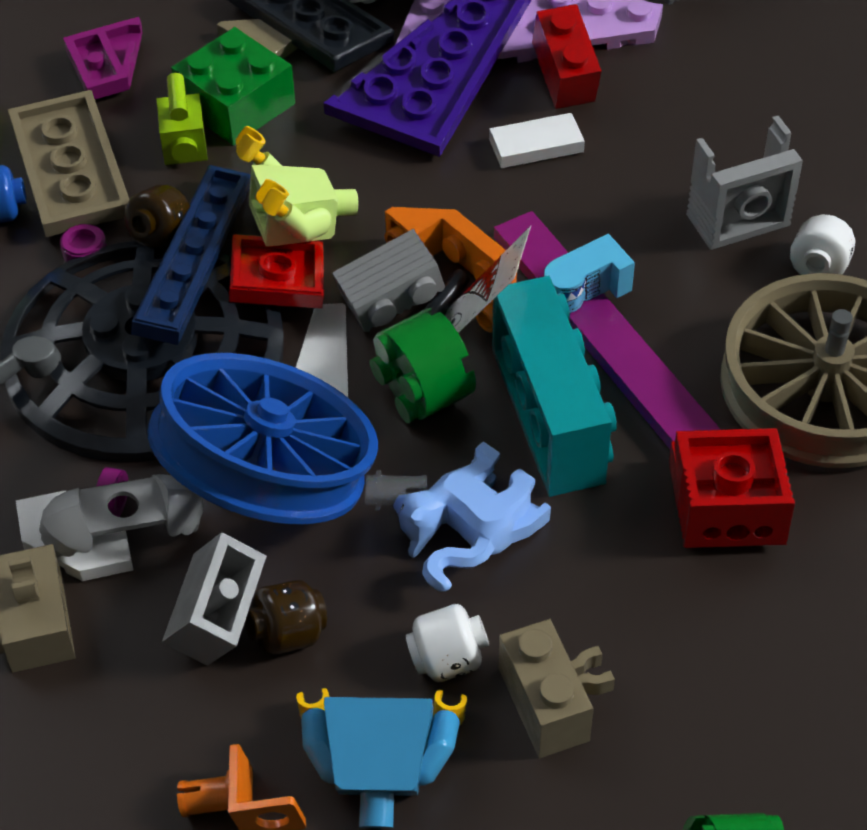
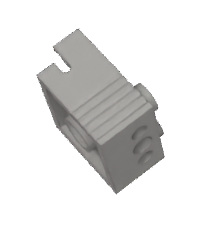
[686,115,803,250]

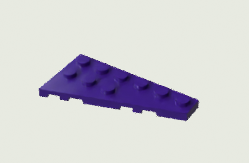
[323,0,532,157]

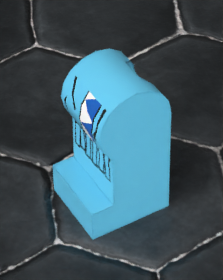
[544,233,635,313]

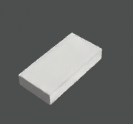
[489,113,585,168]

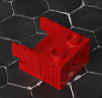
[669,428,795,548]

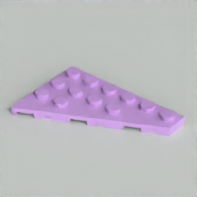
[395,0,663,63]

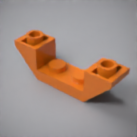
[384,207,517,333]

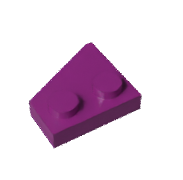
[63,17,143,99]

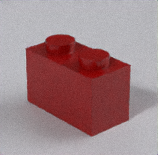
[532,4,602,109]

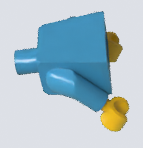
[296,688,467,829]

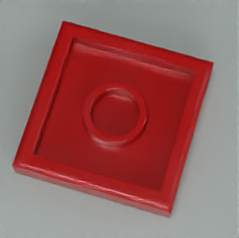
[229,234,324,309]

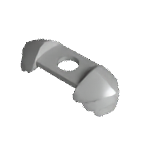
[39,474,204,557]

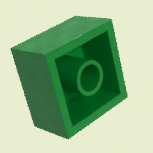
[171,27,296,146]

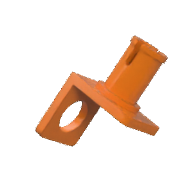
[177,744,306,830]

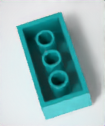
[492,276,617,497]

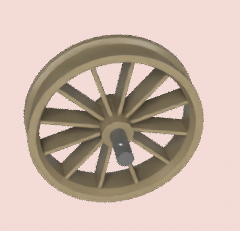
[720,273,867,468]

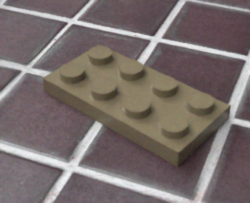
[8,90,130,237]

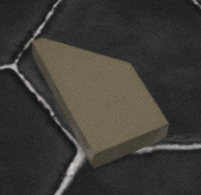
[217,19,298,59]

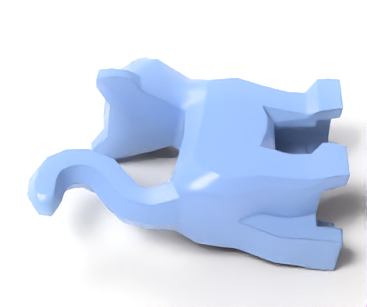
[393,441,551,592]

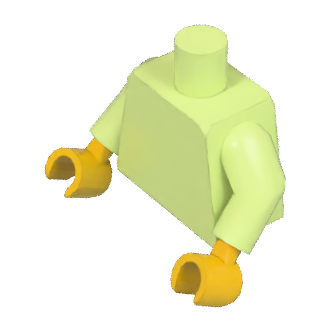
[236,126,358,246]

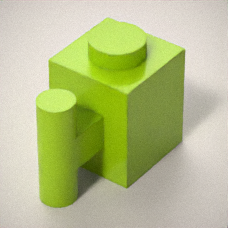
[156,73,208,165]

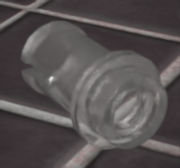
[365,470,427,510]

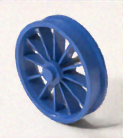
[147,353,378,524]

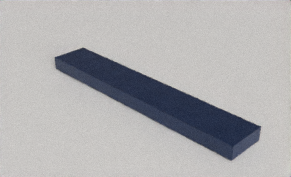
[131,165,251,345]

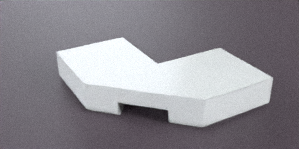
[16,490,133,581]

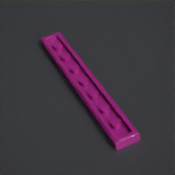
[494,211,721,449]

